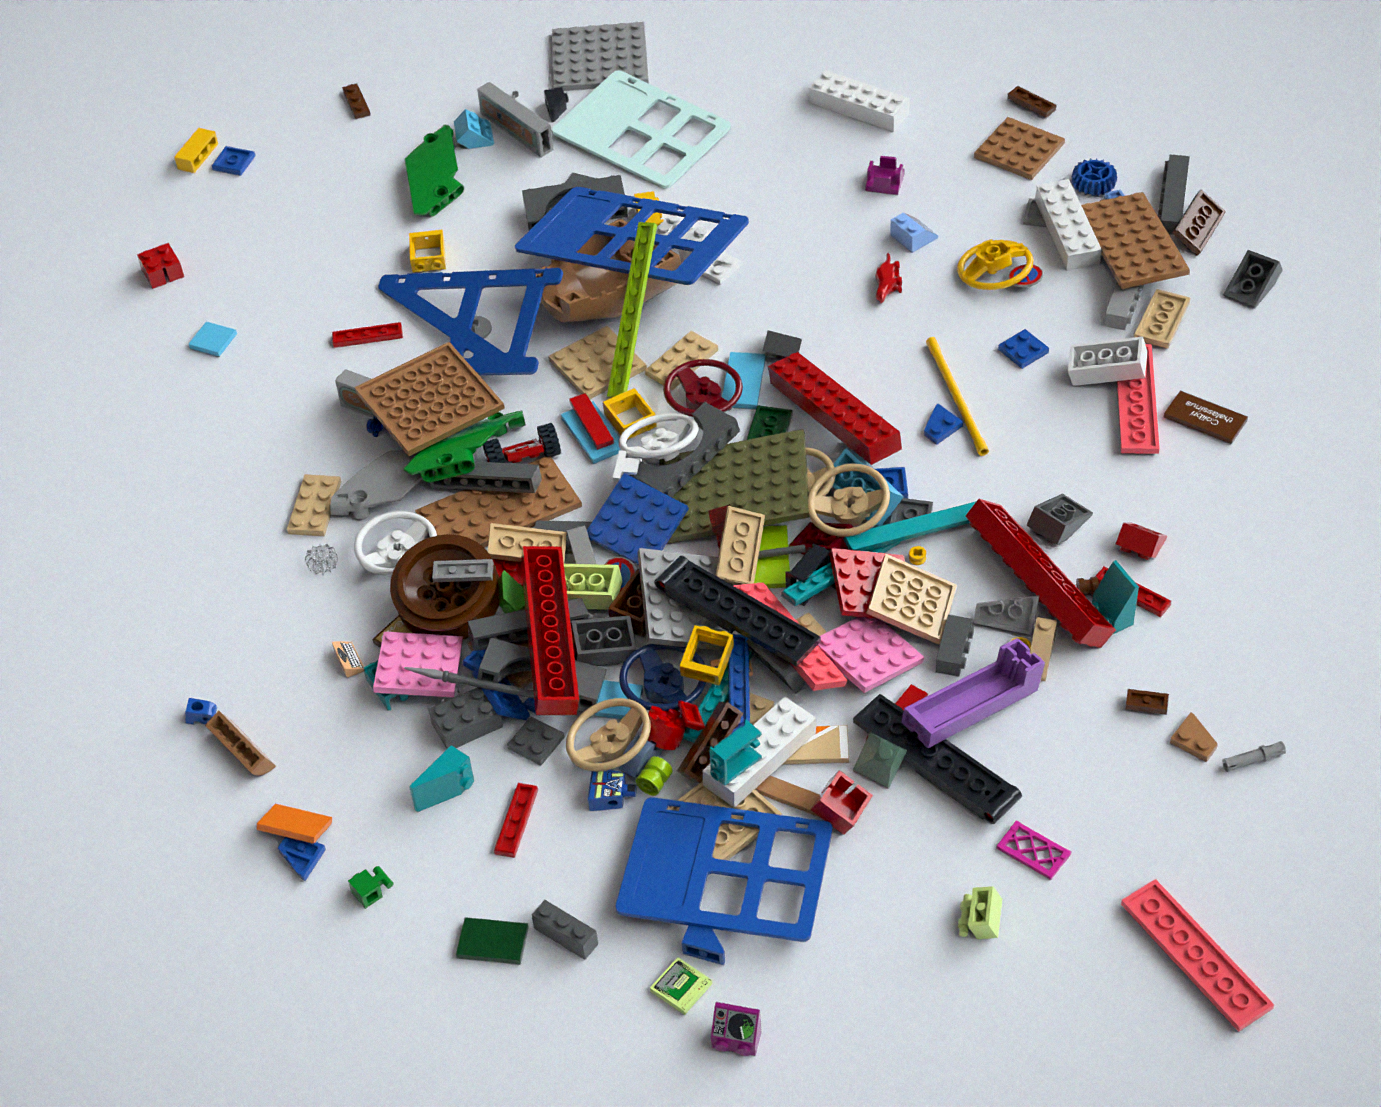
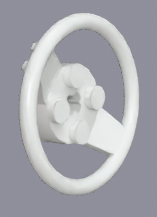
[619,413,698,463]
[354,511,437,576]

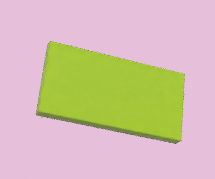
[754,525,790,589]

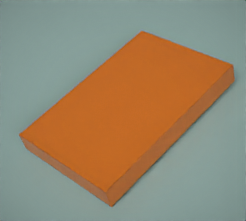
[257,803,332,844]

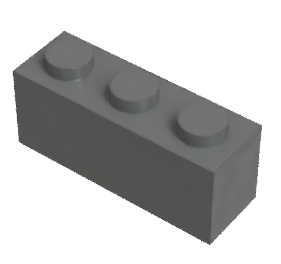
[936,614,974,676]
[531,900,598,960]

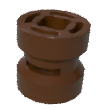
[1076,577,1099,597]

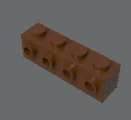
[677,702,744,783]

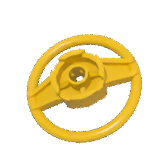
[957,239,1033,290]

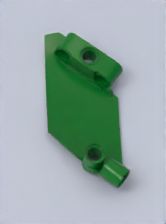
[405,125,464,216]
[404,410,526,482]

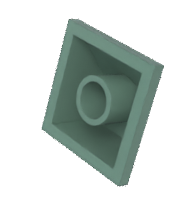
[853,733,907,788]

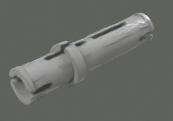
[1222,741,1286,772]

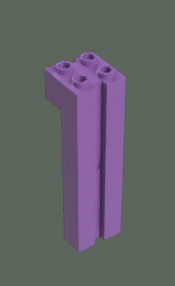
[902,638,1045,748]

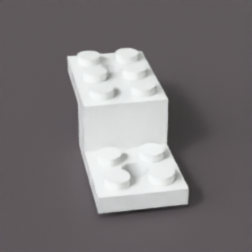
[656,215,742,285]

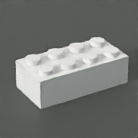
[1068,337,1147,386]

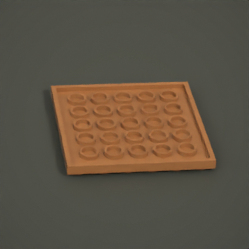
[355,342,505,456]

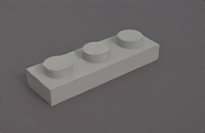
[432,559,494,582]

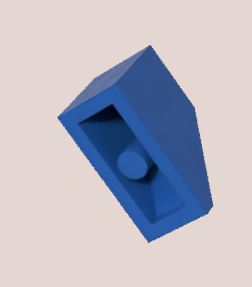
[681,925,725,965]

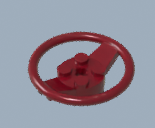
[663,359,743,417]

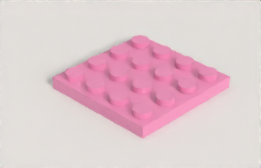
[818,617,924,693]
[373,631,463,698]

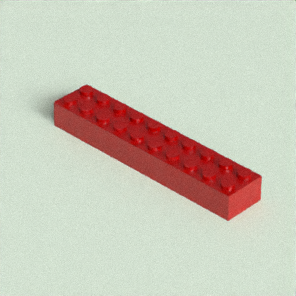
[768,352,902,465]
[965,498,1116,648]
[521,546,579,715]

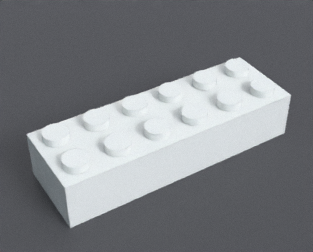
[809,70,910,132]
[1035,179,1102,271]
[703,697,816,808]

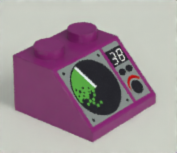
[711,1002,762,1056]

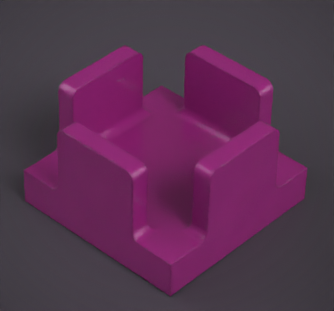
[865,156,905,195]

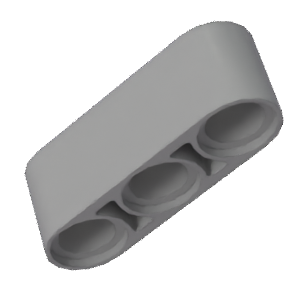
[566,526,596,564]

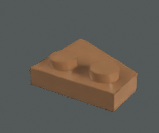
[1170,712,1218,762]

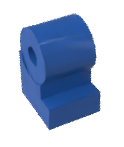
[185,698,217,725]

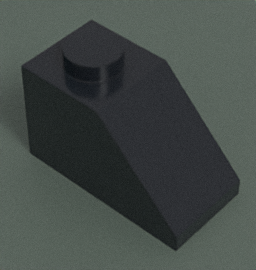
[544,87,569,122]

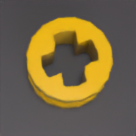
[909,546,926,565]

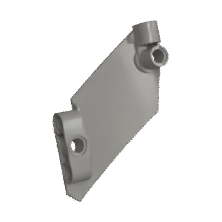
[330,449,422,519]

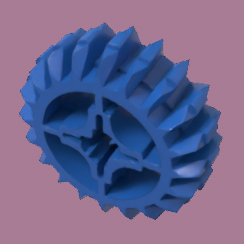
[1071,158,1117,196]

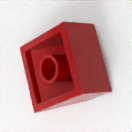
[1115,522,1167,560]

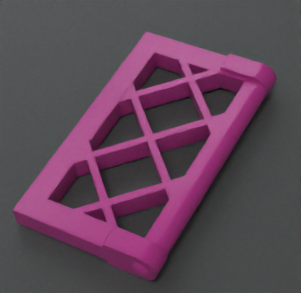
[996,820,1071,880]

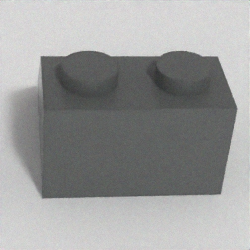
[762,330,802,359]

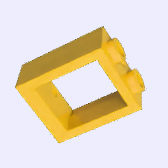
[409,229,446,273]
[603,388,657,440]
[680,625,734,685]

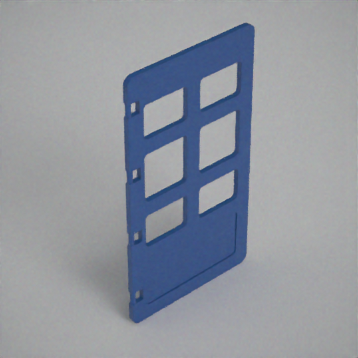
[515,187,749,285]

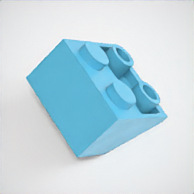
[454,109,494,149]

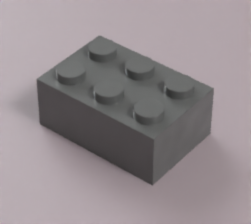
[571,616,637,665]
[428,687,503,749]

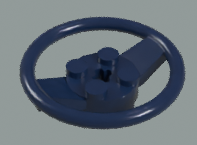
[619,644,706,712]

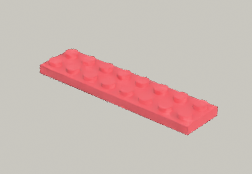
[1117,344,1160,454]
[734,582,847,691]
[1121,879,1274,1032]

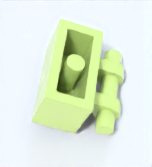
[958,886,1002,939]

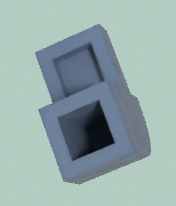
[618,736,663,778]

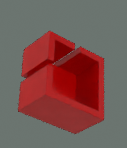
[137,242,184,289]
[810,770,873,835]

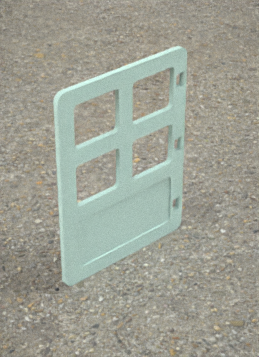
[552,70,731,189]

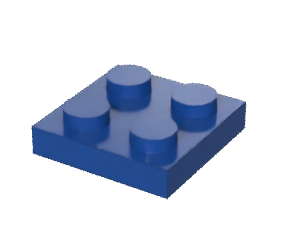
[998,329,1049,369]

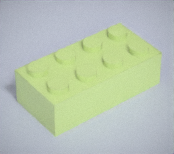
[564,564,622,610]

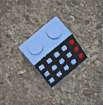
[890,212,938,252]

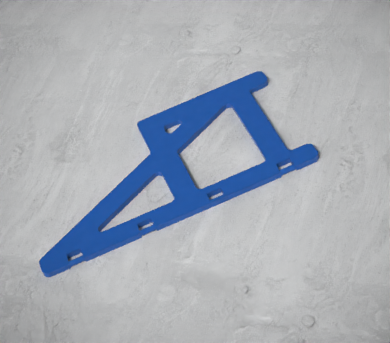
[378,268,563,376]

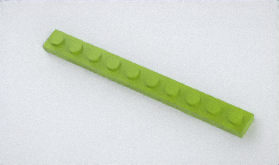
[607,222,657,398]

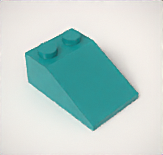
[1092,560,1139,634]
[409,745,474,812]

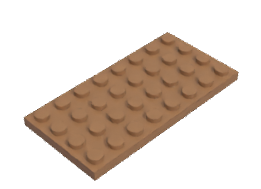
[1081,192,1190,289]
[415,456,582,548]

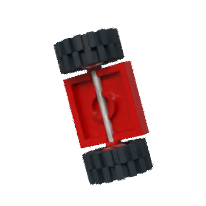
[483,423,561,463]

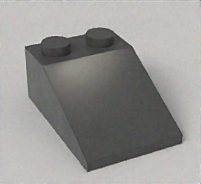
[1223,250,1283,308]
[1027,493,1093,545]

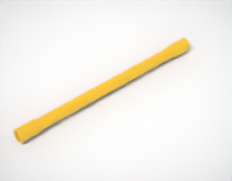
[926,337,989,456]

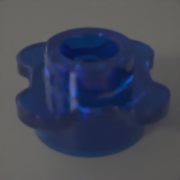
[366,416,383,437]

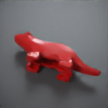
[875,253,902,303]

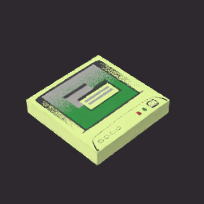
[650,957,712,1015]

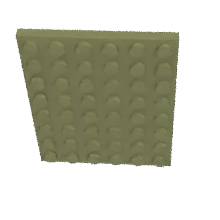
[659,429,809,544]

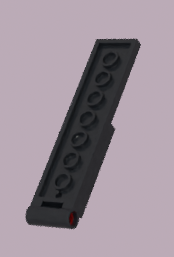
[654,556,821,667]
[853,694,1022,824]

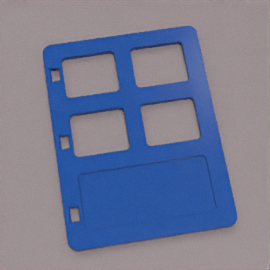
[616,797,833,942]

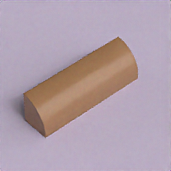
[205,711,276,776]

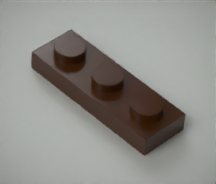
[342,83,371,119]
[1007,86,1057,118]

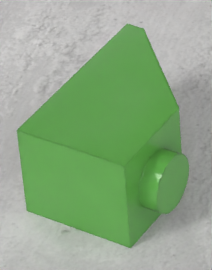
[498,571,525,613]

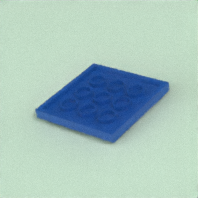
[587,473,689,566]

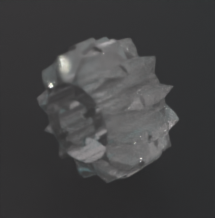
[305,543,338,575]

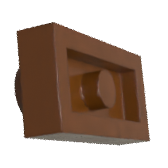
[1125,689,1169,715]

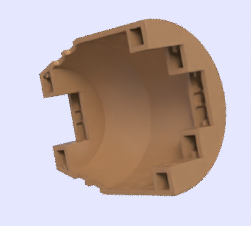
[536,218,681,322]

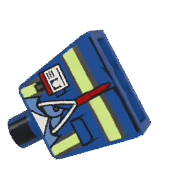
[588,770,637,811]

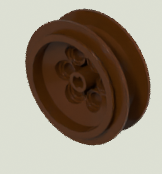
[390,534,500,640]

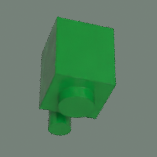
[348,866,394,909]

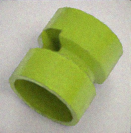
[635,756,673,796]

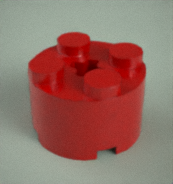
[641,706,687,750]

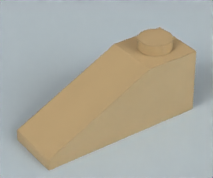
[1030,617,1057,682]

